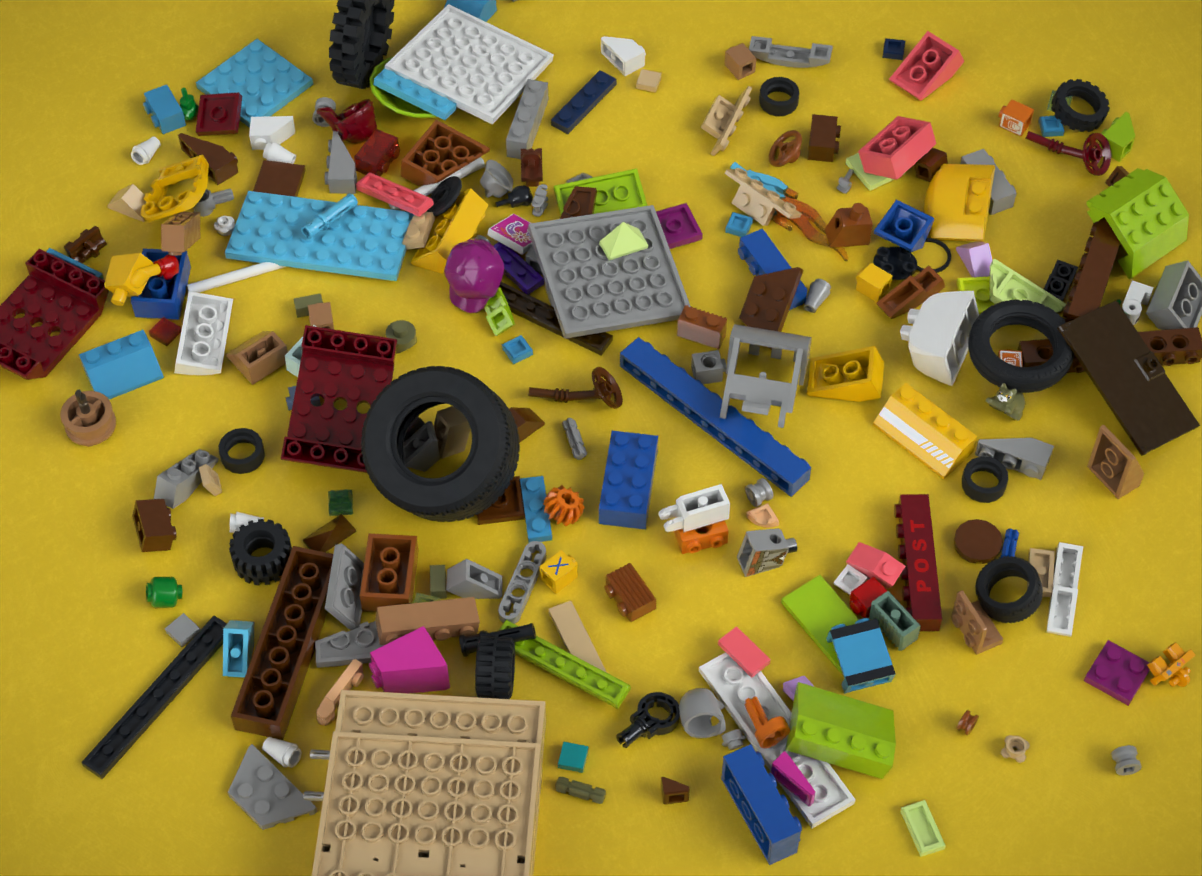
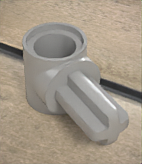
[193,189,234,217]

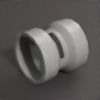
[312,97,336,127]

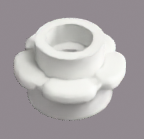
[214,216,235,236]

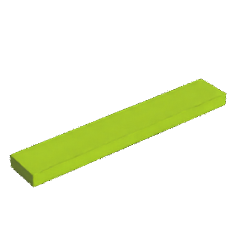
[499,620,631,709]

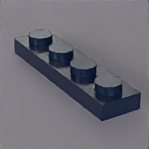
[551,70,617,134]

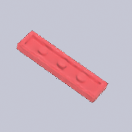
[355,172,434,217]

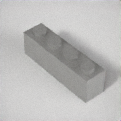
[506,79,549,159]

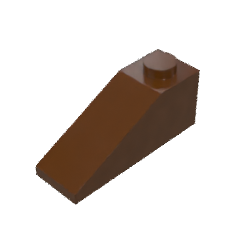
[178,133,238,185]

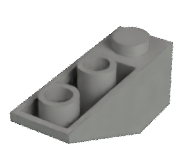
[325,131,357,194]
[975,438,1054,480]
[154,449,219,509]

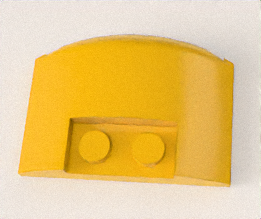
[924,164,995,242]

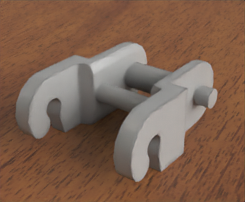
[532,184,548,217]

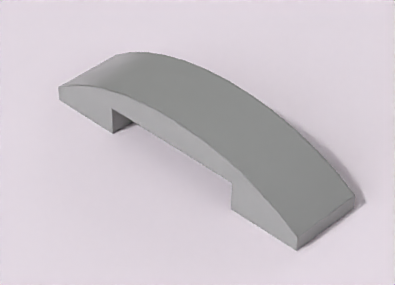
[749,36,833,68]

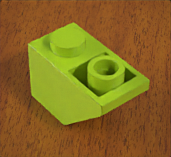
[1100,112,1135,162]

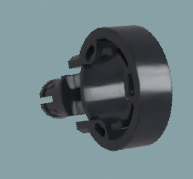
[616,692,680,748]

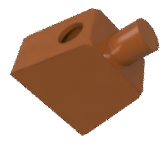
[825,203,873,247]

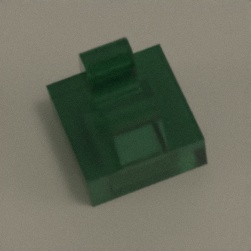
[328,489,353,516]

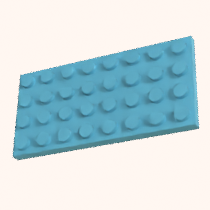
[225,191,414,281]

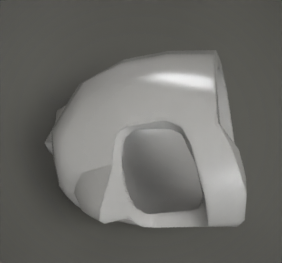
[679,688,726,738]

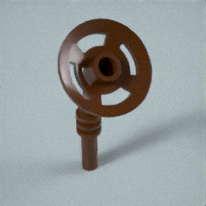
[528,367,623,409]

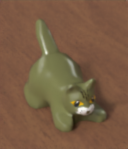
[986,383,1026,421]

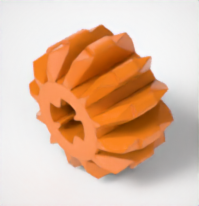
[543,485,585,526]

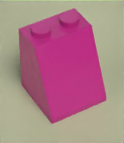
[369,626,450,694]

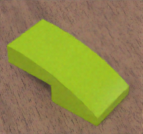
[484,288,515,336]

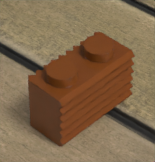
[677,305,727,349]
[604,563,656,622]

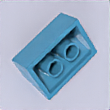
[79,330,164,399]

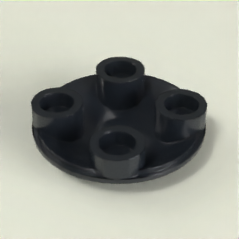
[873,247,917,280]

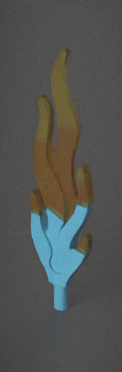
[730,162,848,261]

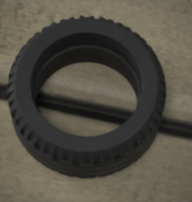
[975,556,1043,623]

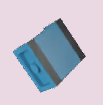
[826,618,896,694]

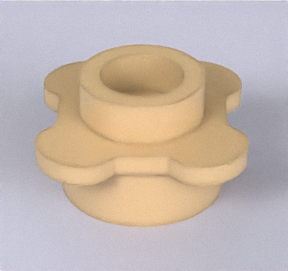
[1001,735,1030,763]

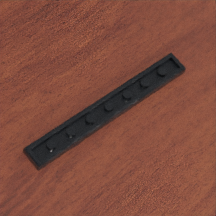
[81,616,227,779]

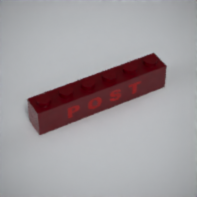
[894,494,942,632]

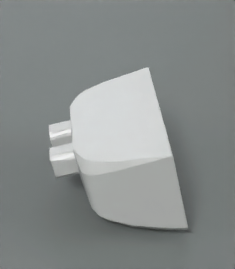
[900,291,979,386]

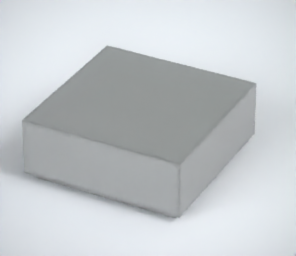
[165,613,200,647]

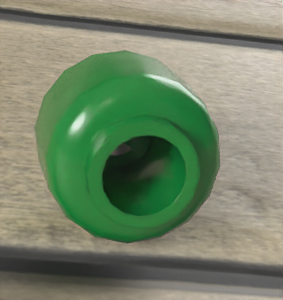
[146,576,183,608]

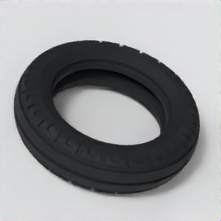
[968,300,1074,393]

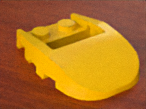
[141,155,209,222]

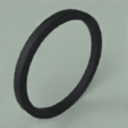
[917,238,951,273]

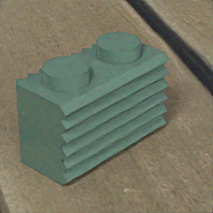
[869,591,921,651]

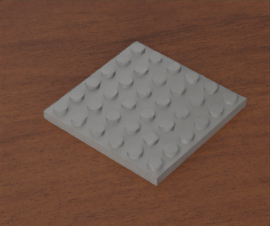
[528,205,691,339]

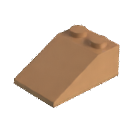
[1087,425,1144,499]

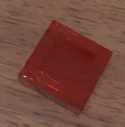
[149,317,181,346]

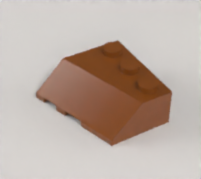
[401,120,490,186]

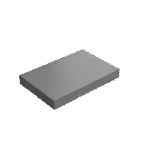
[325,543,364,630]

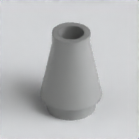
[804,279,831,313]

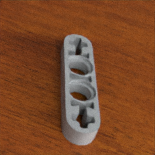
[498,541,546,624]

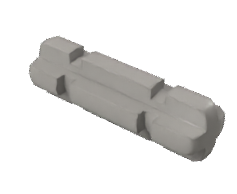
[562,418,587,460]

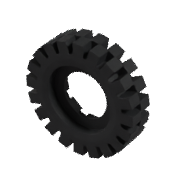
[329,0,394,89]

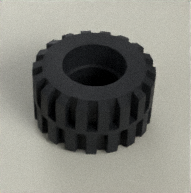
[229,519,292,585]
[475,636,515,699]

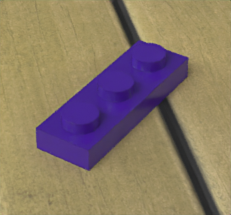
[493,242,544,295]

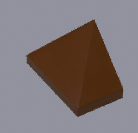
[303,514,356,552]

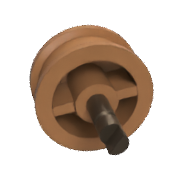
[60,389,116,447]

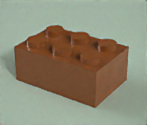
[360,533,419,612]

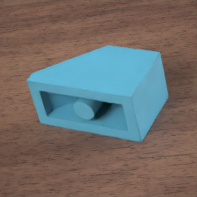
[223,620,254,678]

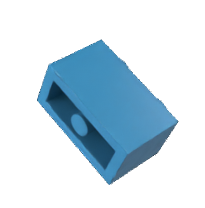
[143,84,186,134]

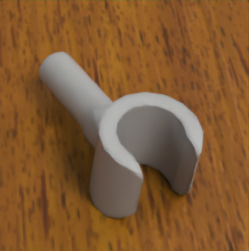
[837,169,854,194]

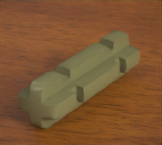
[556,777,606,804]

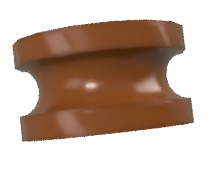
[956,710,979,736]

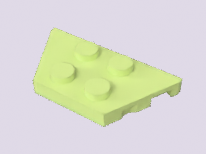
[990,258,1066,313]

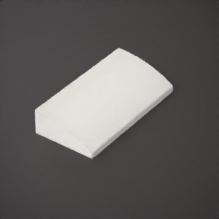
[174,291,233,375]

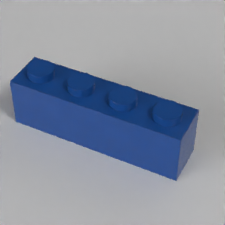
[738,228,807,310]

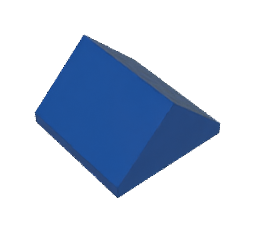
[874,200,934,252]

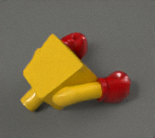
[104,253,179,306]

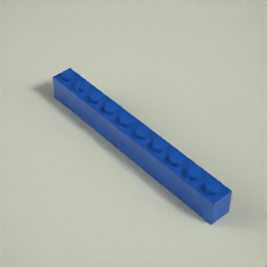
[620,337,811,497]

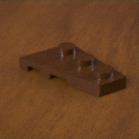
[559,186,597,219]

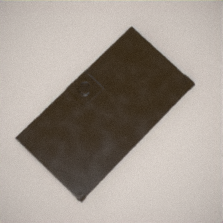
[1057,300,1200,456]

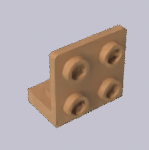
[951,590,1003,655]

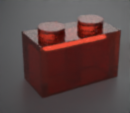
[354,129,400,177]

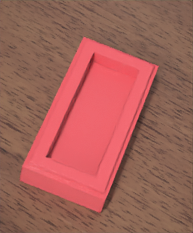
[718,626,771,678]

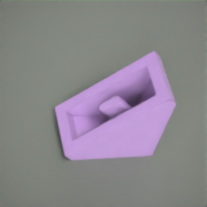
[956,241,993,277]

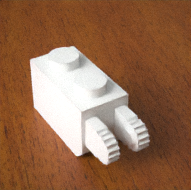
[658,484,730,532]

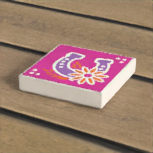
[487,213,532,255]

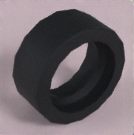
[759,77,799,116]
[218,428,265,474]
[962,456,1008,503]

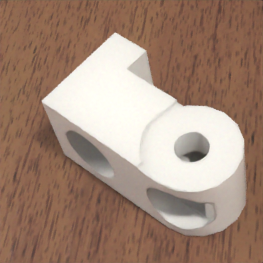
[1122,280,1154,325]

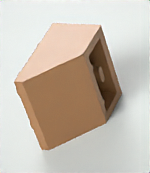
[226,331,288,385]

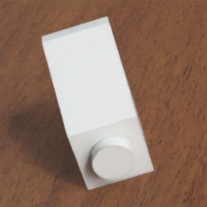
[601,36,646,76]
[249,116,296,150]

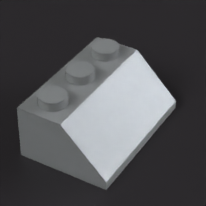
[1146,260,1202,330]

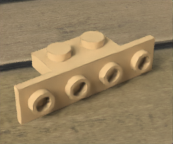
[701,86,752,156]
[725,168,802,226]

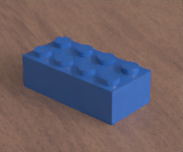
[599,431,658,530]
[721,744,802,865]

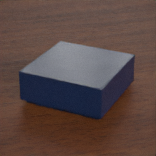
[882,38,905,60]

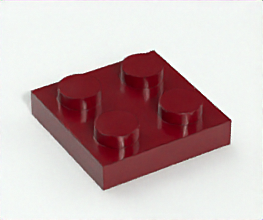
[196,92,242,136]

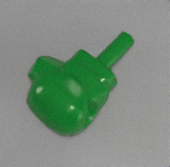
[180,88,199,121]

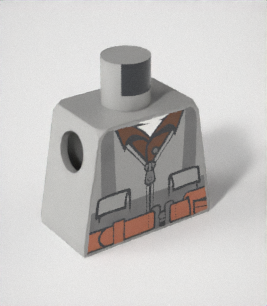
[737,528,797,577]

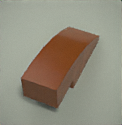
[876,265,945,319]

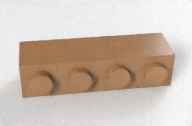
[161,212,200,256]
[375,597,480,645]

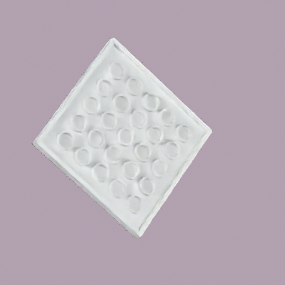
[384,4,554,124]

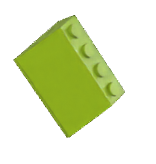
[785,682,896,779]

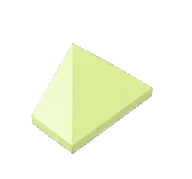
[599,222,648,261]

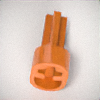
[744,696,790,748]

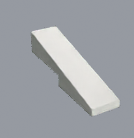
[1046,542,1083,637]

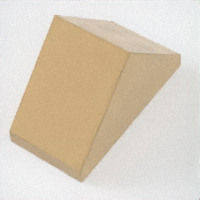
[107,184,146,222]

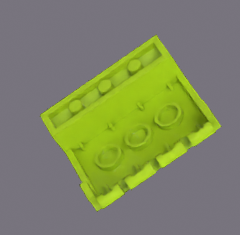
[1086,168,1189,279]

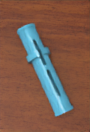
[301,193,358,239]

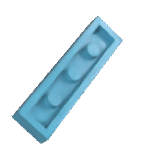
[373,69,456,120]

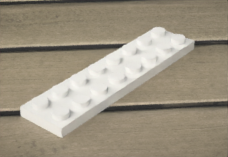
[699,652,856,829]

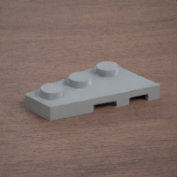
[315,621,384,668]

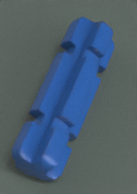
[1001,528,1019,558]

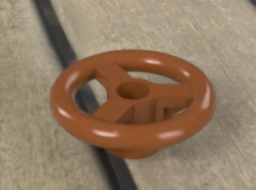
[769,130,802,167]

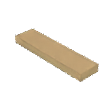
[549,600,607,673]

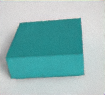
[558,742,588,773]

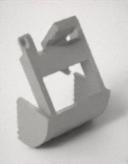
[720,324,812,428]

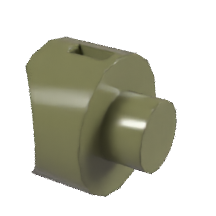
[386,320,417,354]

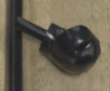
[496,185,533,208]

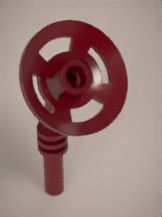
[1025,131,1111,176]

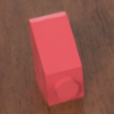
[846,542,905,589]

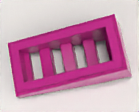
[771,751,816,806]

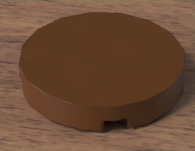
[954,519,1003,564]

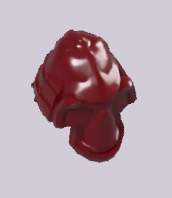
[316,99,377,144]

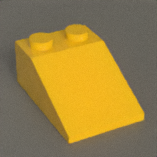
[807,346,884,402]

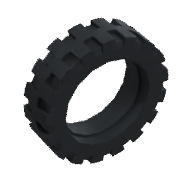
[1051,79,1110,132]

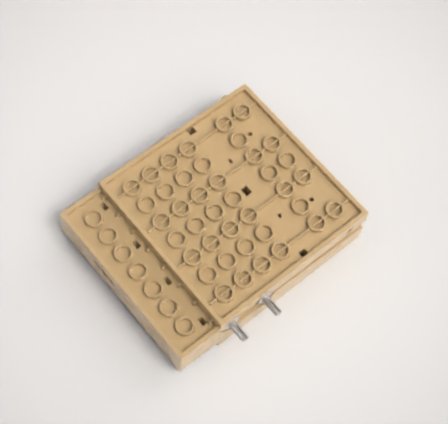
[303,690,546,876]

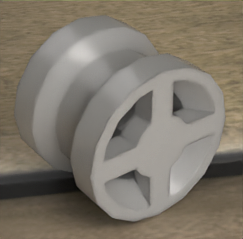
[745,478,774,507]
[1111,745,1142,775]

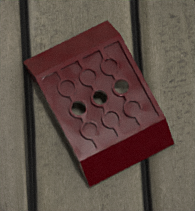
[0,249,109,380]
[281,325,397,473]

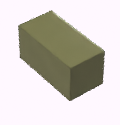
[294,293,323,318]
[430,565,447,599]

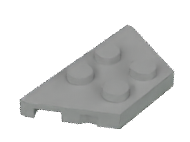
[228,744,318,830]

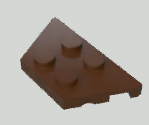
[739,267,804,350]

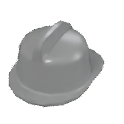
[480,160,513,198]

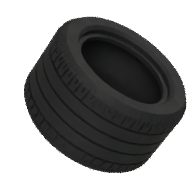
[361,366,520,522]

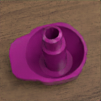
[444,238,504,313]

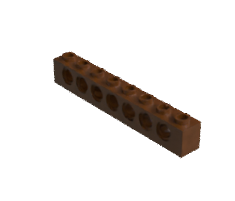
[1017,327,1202,373]

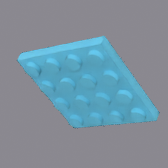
[196,39,314,128]

